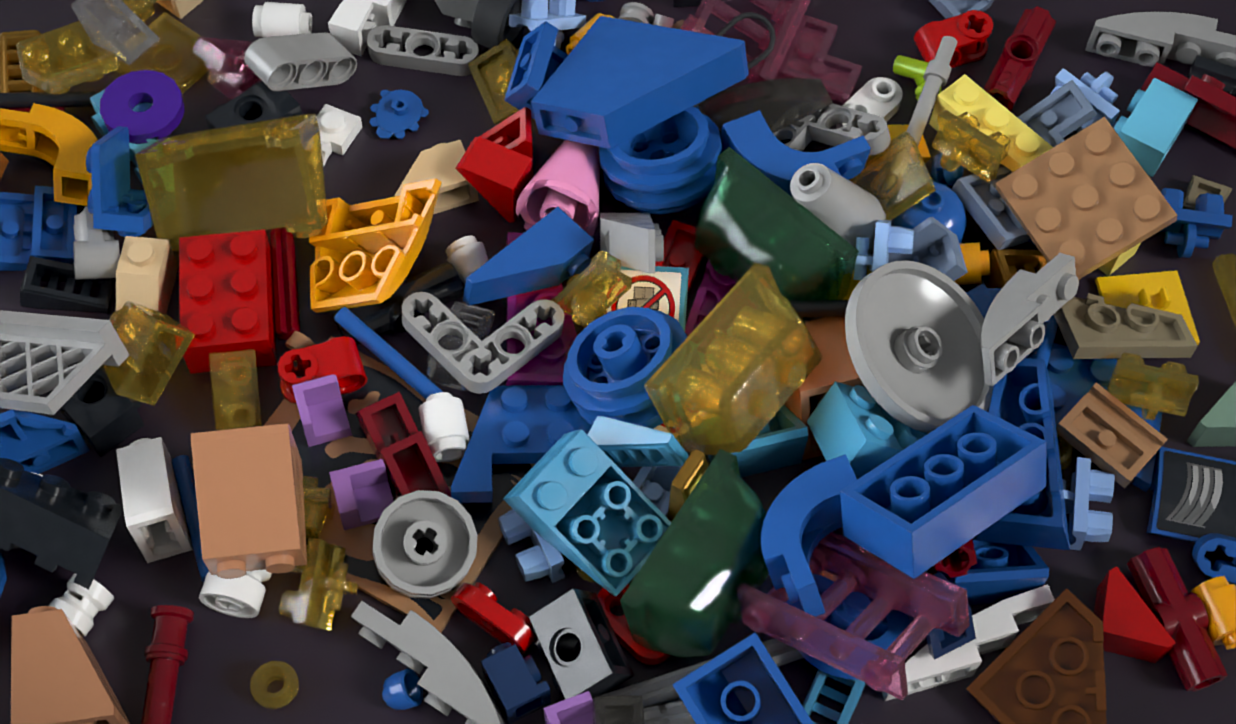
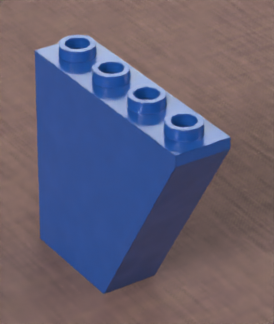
[531,16,749,149]

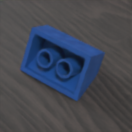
[672,632,814,724]

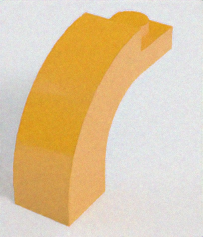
[0,103,98,206]

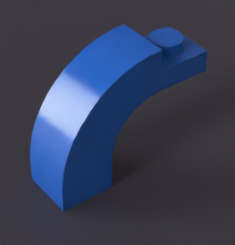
[720,110,871,202]
[761,454,857,620]

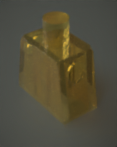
[103,301,195,406]

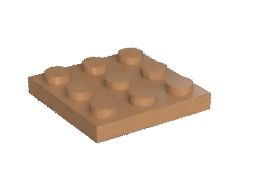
[995,116,1178,280]

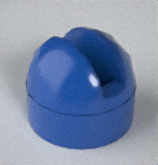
[931,153,965,187]
[382,668,423,710]

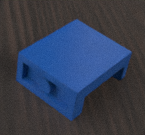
[504,21,568,120]

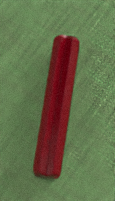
[270,226,300,341]

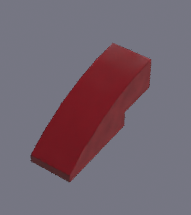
[355,391,451,497]

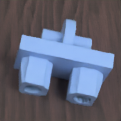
[509,0,586,49]
[1051,68,1120,133]
[842,220,914,281]
[1062,457,1115,551]
[498,509,565,583]

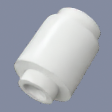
[252,2,313,37]
[418,392,470,462]

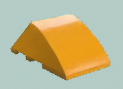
[308,178,442,313]

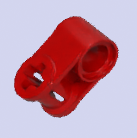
[913,10,994,68]
[278,336,368,404]

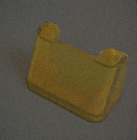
[135,114,328,256]

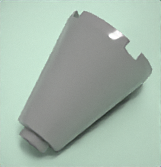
[790,163,886,266]

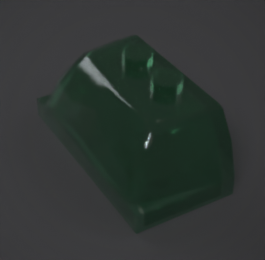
[693,147,859,323]
[620,449,769,657]

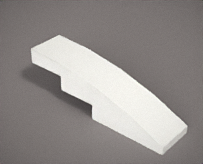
[882,584,1055,701]

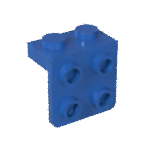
[86,126,171,237]

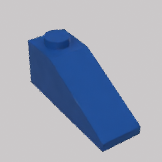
[463,207,594,306]

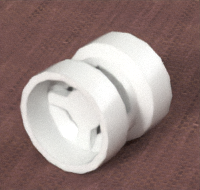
[49,573,114,637]

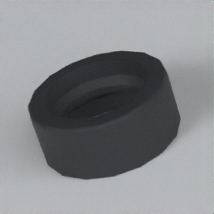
[471,0,525,54]

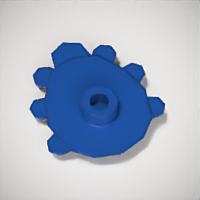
[369,89,429,139]

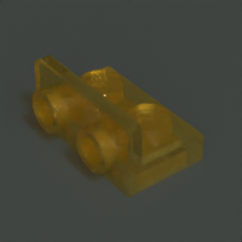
[468,39,519,125]

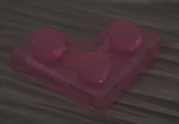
[774,14,862,103]

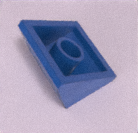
[937,536,1049,605]

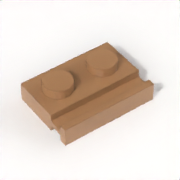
[1056,382,1168,489]

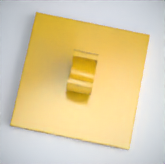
[1095,270,1200,345]

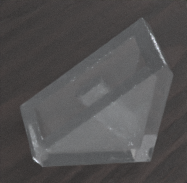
[71,0,159,65]

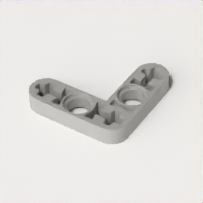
[745,98,891,187]
[402,292,564,394]

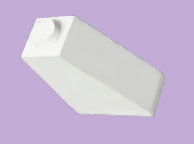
[116,437,193,563]

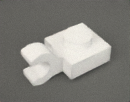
[301,104,362,172]

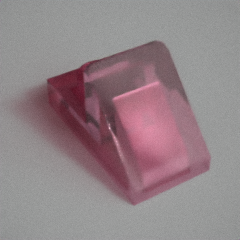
[192,37,260,99]

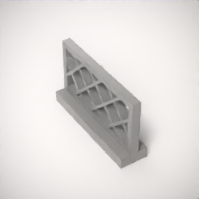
[0,310,130,415]

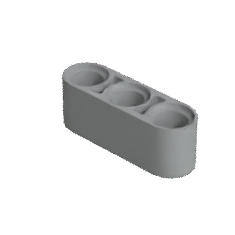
[244,32,357,91]

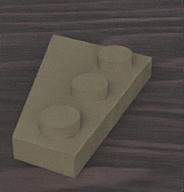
[1053,293,1197,359]

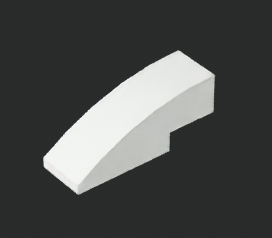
[328,0,407,56]

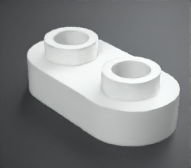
[836,77,903,129]

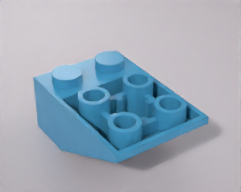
[807,381,928,479]
[503,429,677,596]

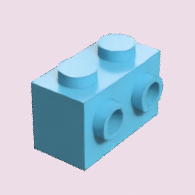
[1113,78,1198,177]

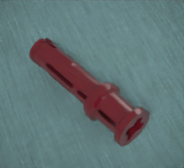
[141,605,194,724]

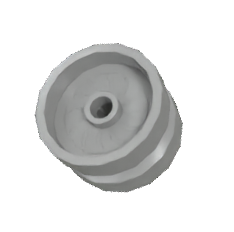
[372,490,478,599]

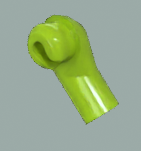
[893,55,941,101]

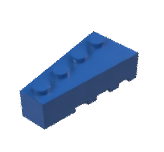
[977,358,1070,550]

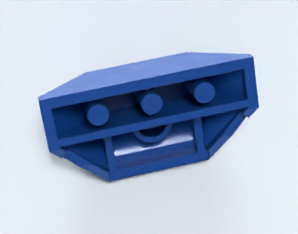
[0,409,90,474]

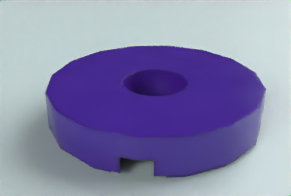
[100,70,185,144]

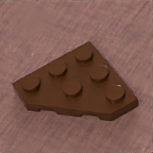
[966,588,1107,724]

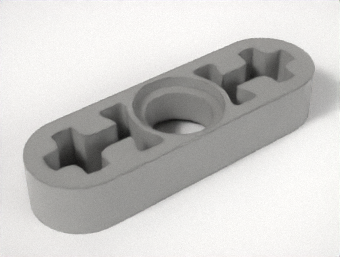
[367,25,480,76]

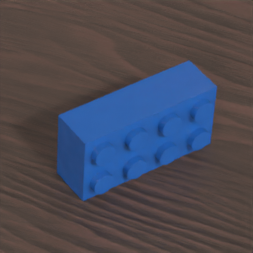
[840,405,1046,579]

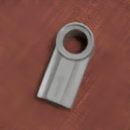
[73,207,120,279]

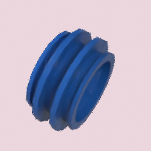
[599,106,725,215]
[563,307,698,429]

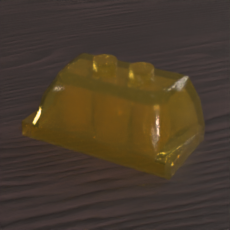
[644,263,823,455]

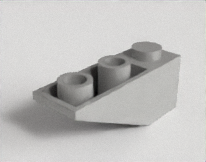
[600,213,664,273]

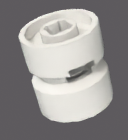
[199,569,272,618]

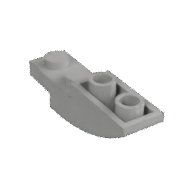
[1085,12,1236,68]
[981,253,1079,387]
[351,601,505,724]

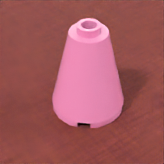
[516,140,600,237]

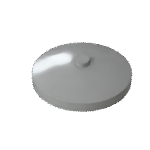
[845,260,994,433]

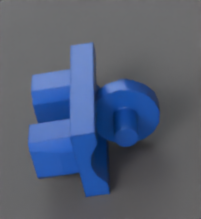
[1159,188,1233,259]

